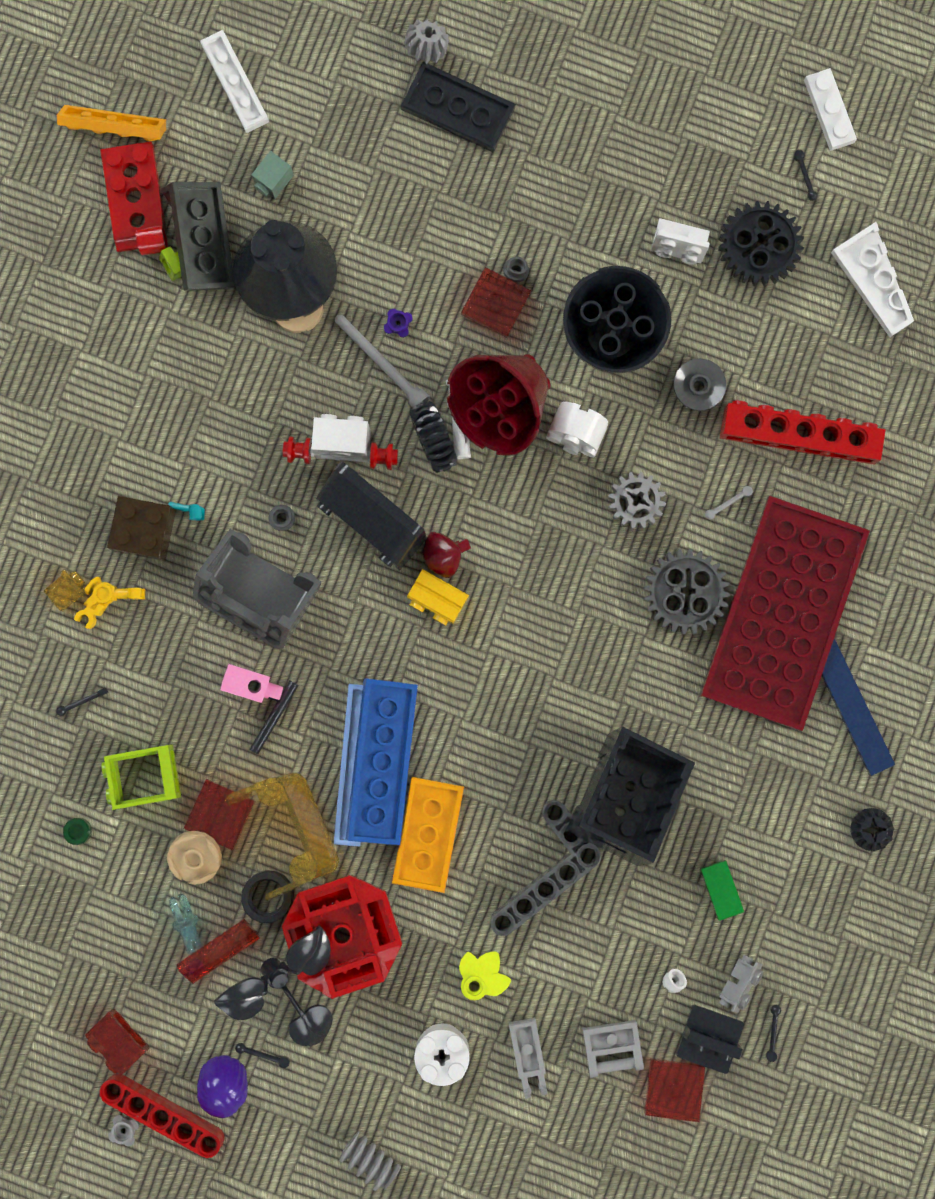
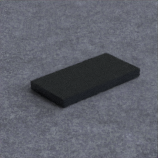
[401,61,516,153]

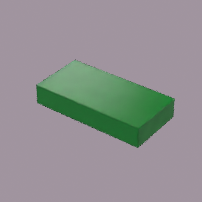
[700,860,744,921]

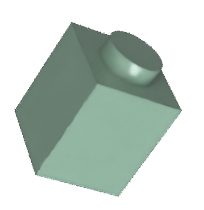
[251,151,294,199]

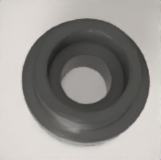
[503,257,529,282]
[269,505,295,531]

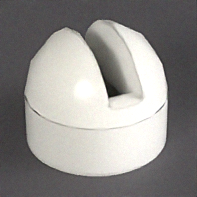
[663,969,687,993]

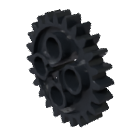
[718,201,804,286]

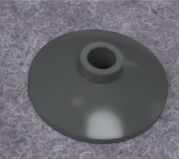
[673,358,726,411]

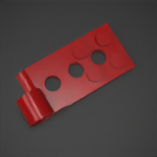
[100,141,169,256]

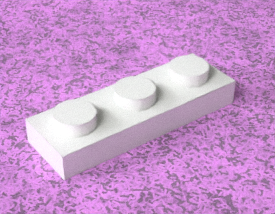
[804,68,857,151]

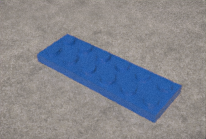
[345,679,418,845]

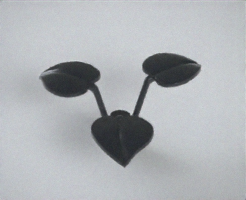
[214,925,333,1046]

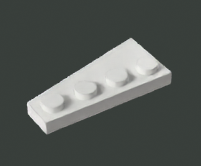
[831,222,914,337]

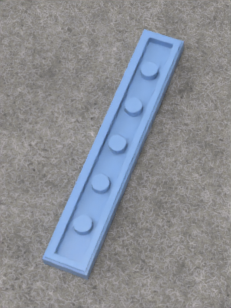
[334,684,363,847]

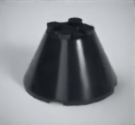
[233,220,337,321]
[563,266,672,373]

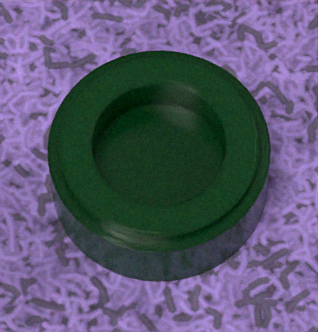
[63,818,92,845]

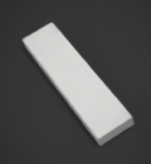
[200,30,269,133]

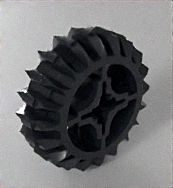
[409,401,457,473]

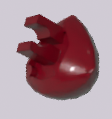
[423,532,471,578]

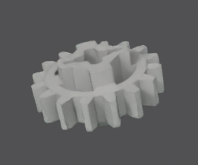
[608,472,666,530]

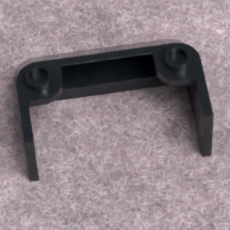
[316,461,427,571]

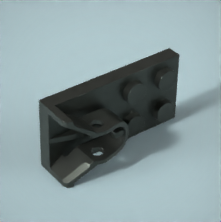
[160,182,235,291]

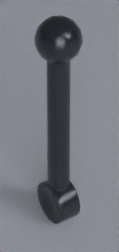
[793,150,818,201]
[56,688,109,716]
[766,1005,781,1062]
[235,1043,290,1068]

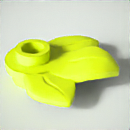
[459,951,511,1000]

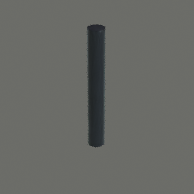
[249,680,299,754]

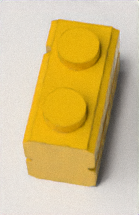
[407,569,469,626]

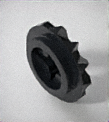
[850,808,895,851]

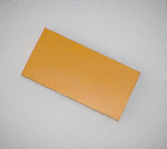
[392,777,464,893]

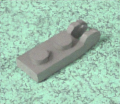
[509,1018,548,1099]

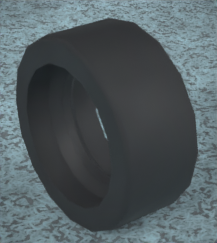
[241,870,294,923]

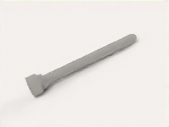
[335,314,430,408]

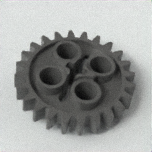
[643,548,730,635]

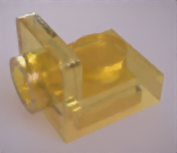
[44,569,85,612]

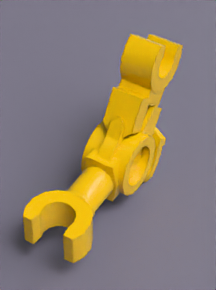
[74,577,145,629]

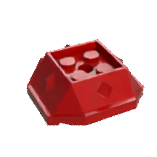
[282,875,403,999]

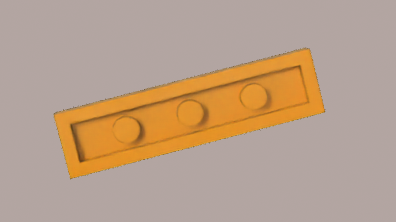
[57,105,166,141]

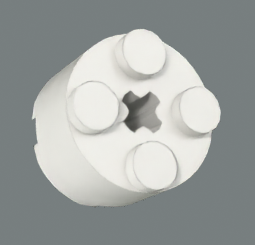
[546,402,608,458]
[414,1023,469,1086]

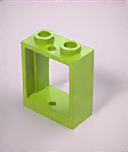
[101,745,181,810]

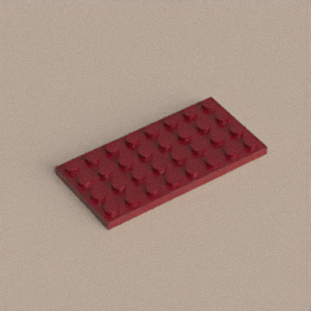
[700,496,870,731]

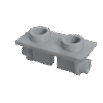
[719,955,763,1013]

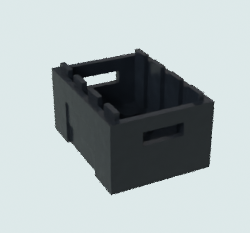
[566,726,695,866]

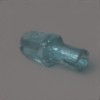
[169,894,203,954]

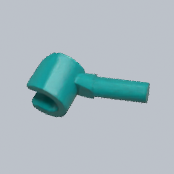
[168,501,205,521]

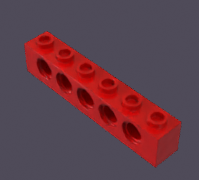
[719,400,886,465]

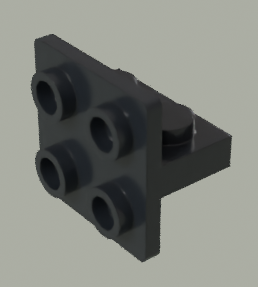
[676,1004,744,1074]

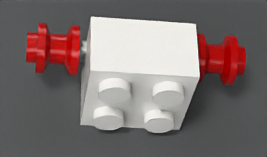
[283,414,398,470]

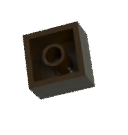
[107,496,176,561]

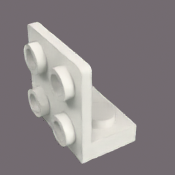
[651,218,710,264]

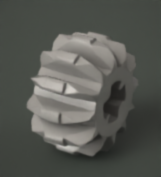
[404,18,449,65]

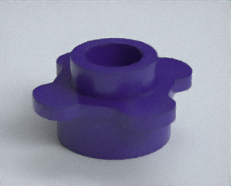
[384,309,413,338]

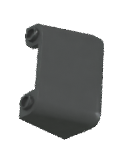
[193,529,321,649]

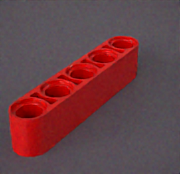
[100,1074,225,1158]

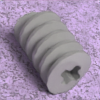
[339,1131,401,1191]

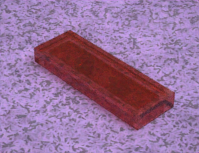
[176,919,260,984]

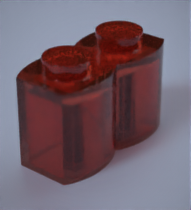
[85,1009,150,1075]

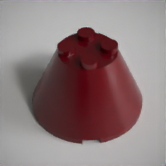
[447,354,551,456]

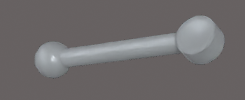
[705,486,753,520]

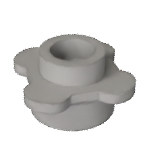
[108,1115,139,1146]

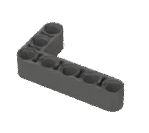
[490,800,601,936]

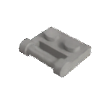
[582,1020,644,1078]

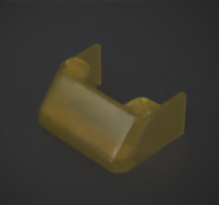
[226,773,339,901]

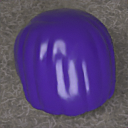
[197,1055,248,1119]

